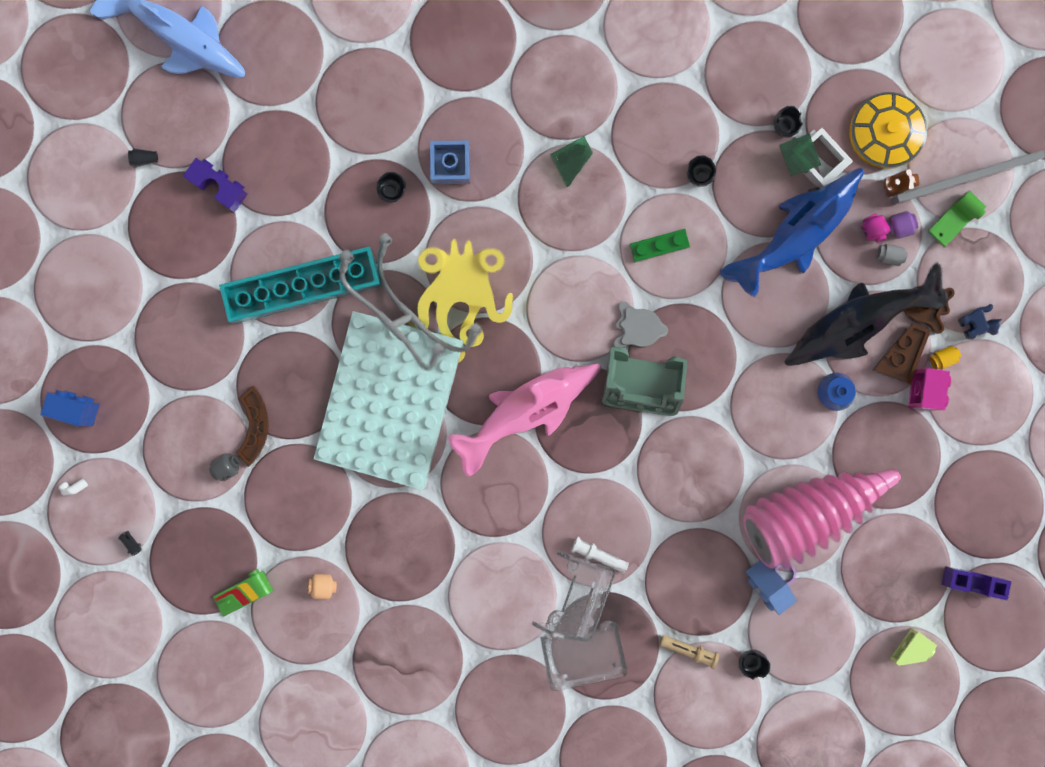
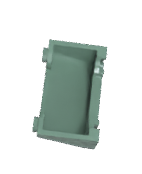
[602,347,687,416]

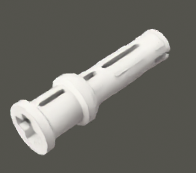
[571,536,629,574]

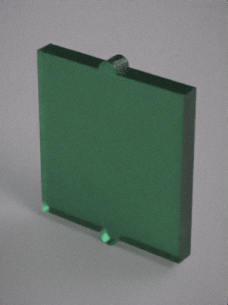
[779,134,821,176]

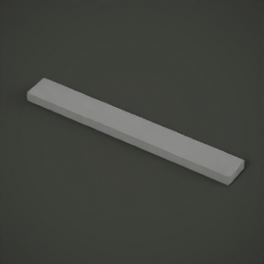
[891,150,1045,206]

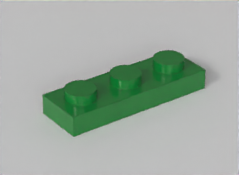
[630,229,690,263]

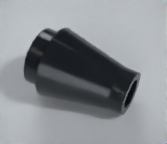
[128,148,158,168]

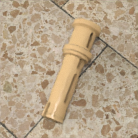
[659,634,719,669]

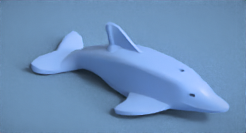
[90,0,245,78]

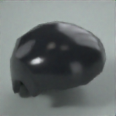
[773,106,803,138]
[687,155,716,187]
[376,172,406,203]
[739,649,770,680]

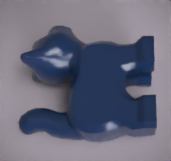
[958,304,1002,340]

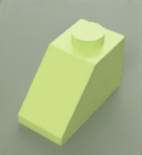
[890,628,937,666]

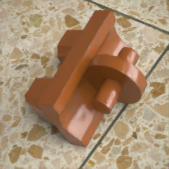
[883,170,920,197]

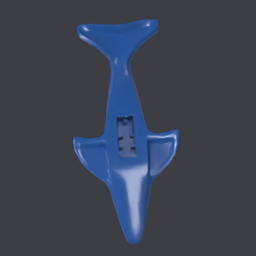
[720,168,865,297]

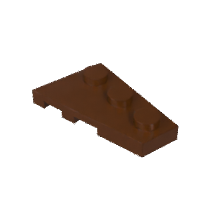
[873,324,931,384]

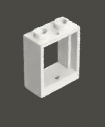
[789,128,853,189]

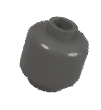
[209,453,240,481]

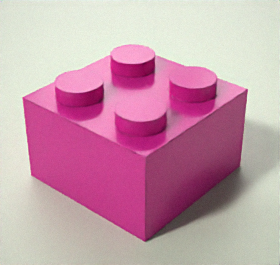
[908,368,951,411]

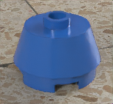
[818,373,856,411]

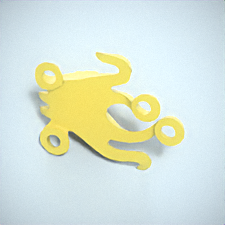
[408,239,513,363]

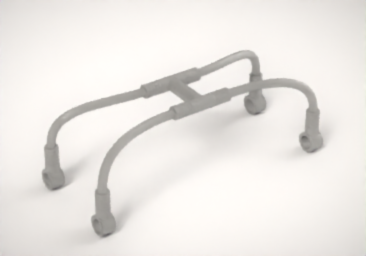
[339,233,482,371]

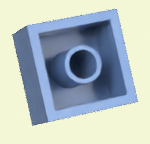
[430,141,470,184]

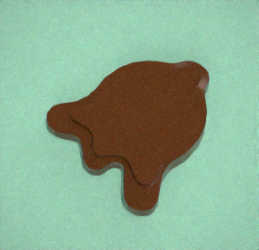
[904,286,955,334]

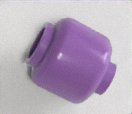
[888,211,918,239]

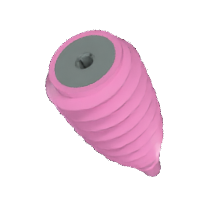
[743,469,901,571]

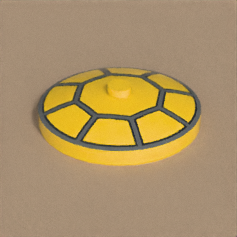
[849,92,927,169]

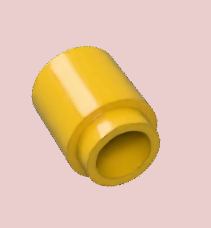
[929,345,961,370]

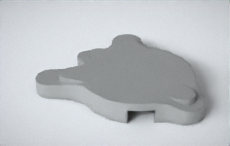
[614,302,668,348]

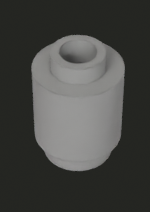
[876,244,907,266]

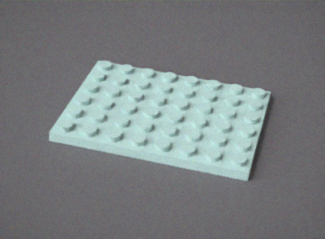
[314,311,464,490]

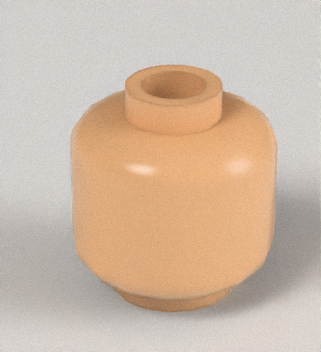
[308,574,337,599]

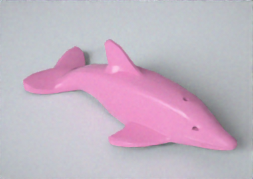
[448,363,601,476]

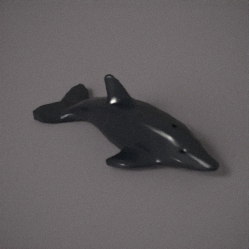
[784,262,948,366]

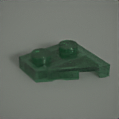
[550,136,593,187]

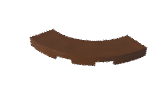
[236,386,269,467]

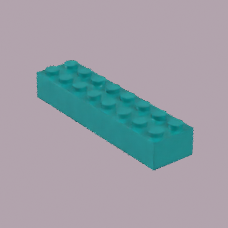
[219,246,382,324]

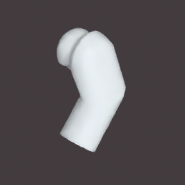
[58,478,88,496]

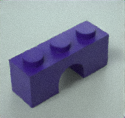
[183,158,247,212]
[941,566,1012,601]

